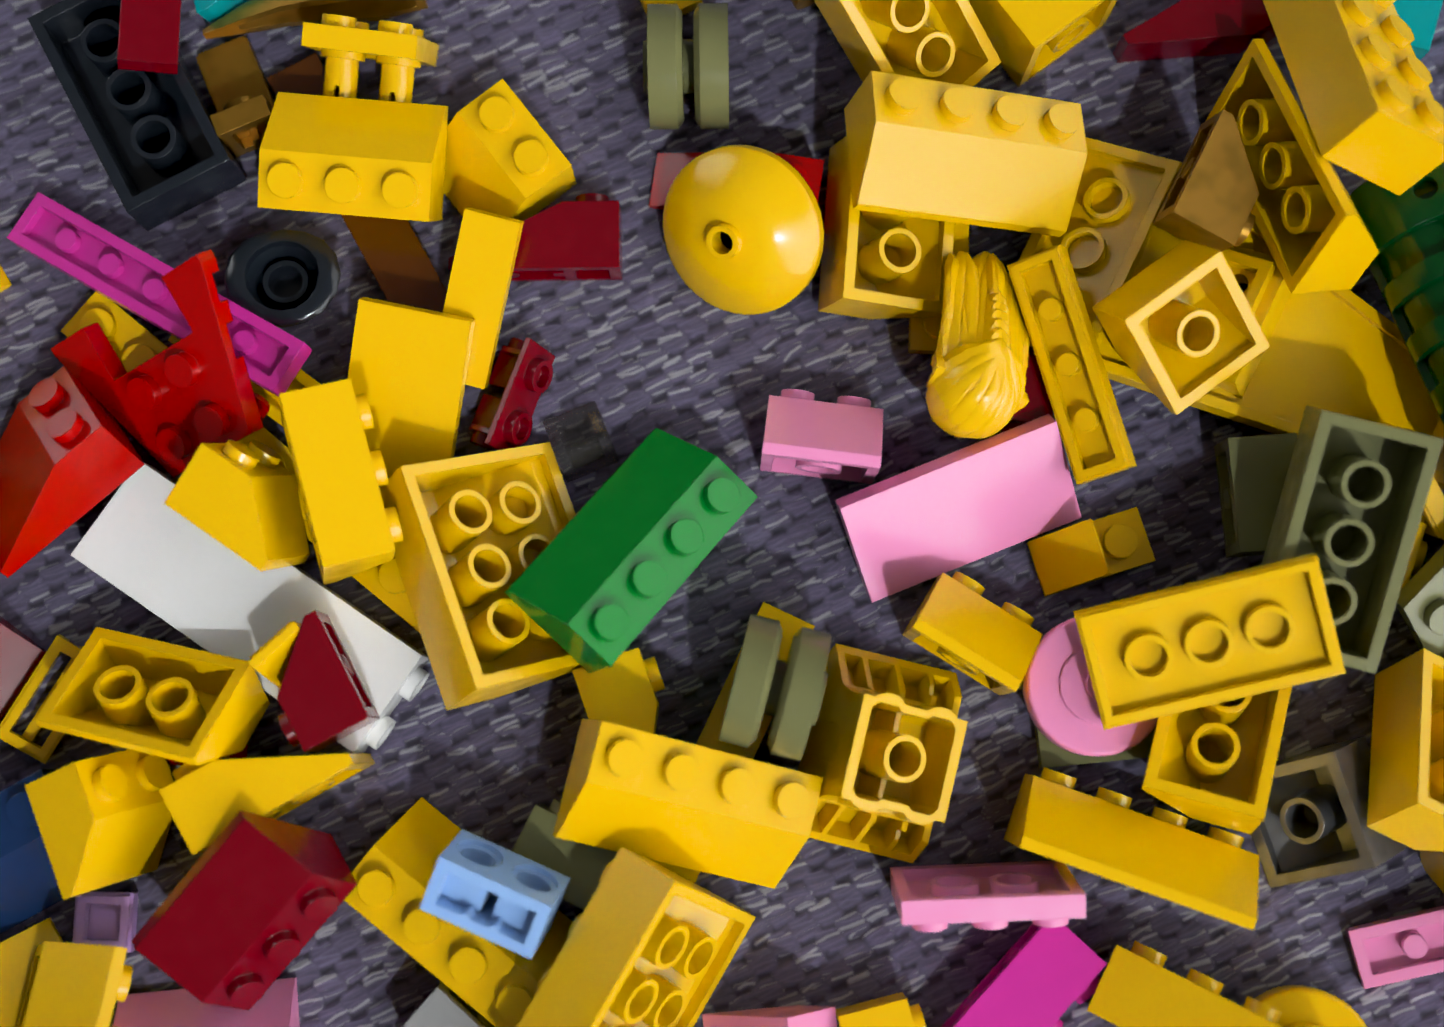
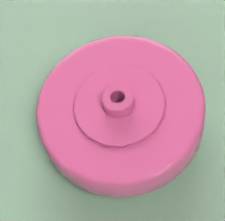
[1022,618,1158,757]

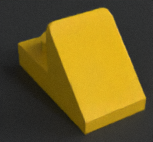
[1027,507,1156,596]

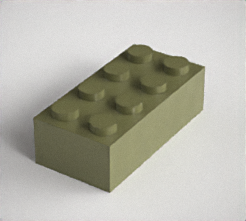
[1262,405,1444,674]

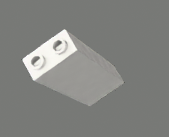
[71,463,430,753]

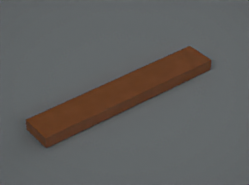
[267,53,447,313]

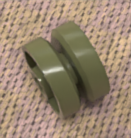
[643,3,729,130]
[718,614,832,761]

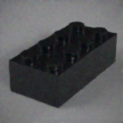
[27,0,247,231]

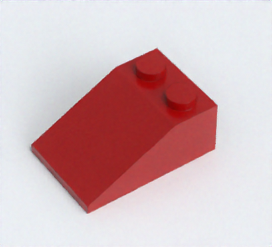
[0,366,145,578]

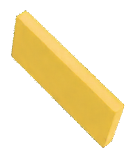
[1073,553,1346,730]

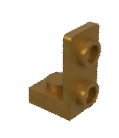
[196,36,274,157]

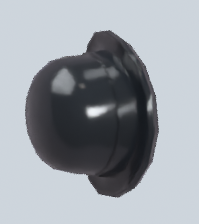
[224,229,341,328]

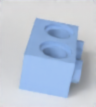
[419,829,571,959]

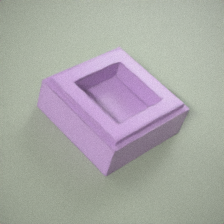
[72,891,138,953]

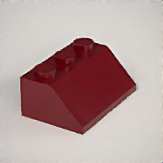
[131,810,358,1010]

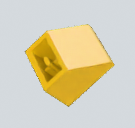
[17,941,133,1027]

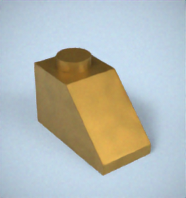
[1153,109,1259,251]

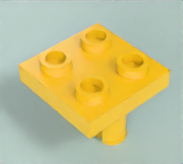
[301,14,439,103]

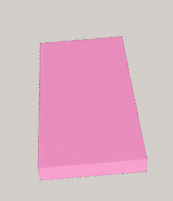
[835,414,1082,603]

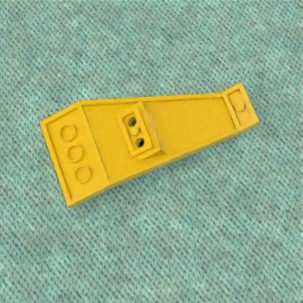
[1018,137,1444,490]

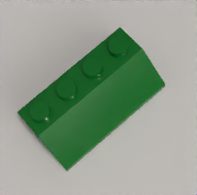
[505,428,758,673]

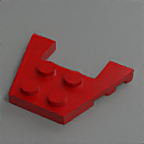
[51,249,263,477]

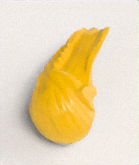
[925,251,1030,439]

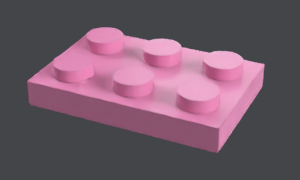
[890,860,1086,932]

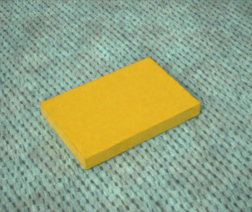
[347,297,476,477]

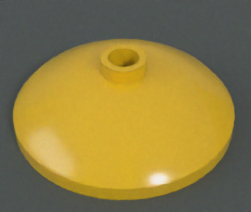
[663,145,824,315]

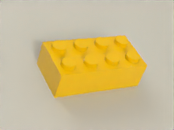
[814,0,1001,87]
[1263,0,1444,196]

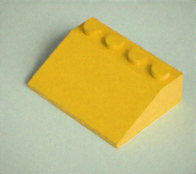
[379,442,625,711]
[513,846,756,1027]

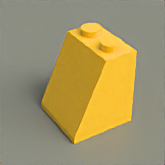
[969,0,1117,87]

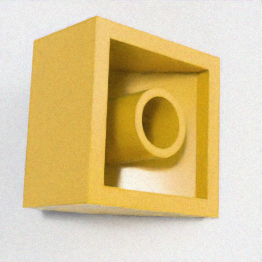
[444,78,576,221]
[1092,240,1270,415]
[164,440,310,571]
[902,571,1043,696]
[25,749,174,900]

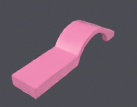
[1346,905,1444,989]

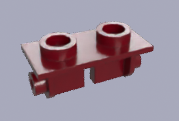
[469,337,555,450]

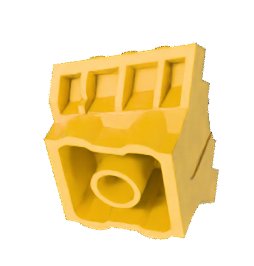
[798,643,968,863]

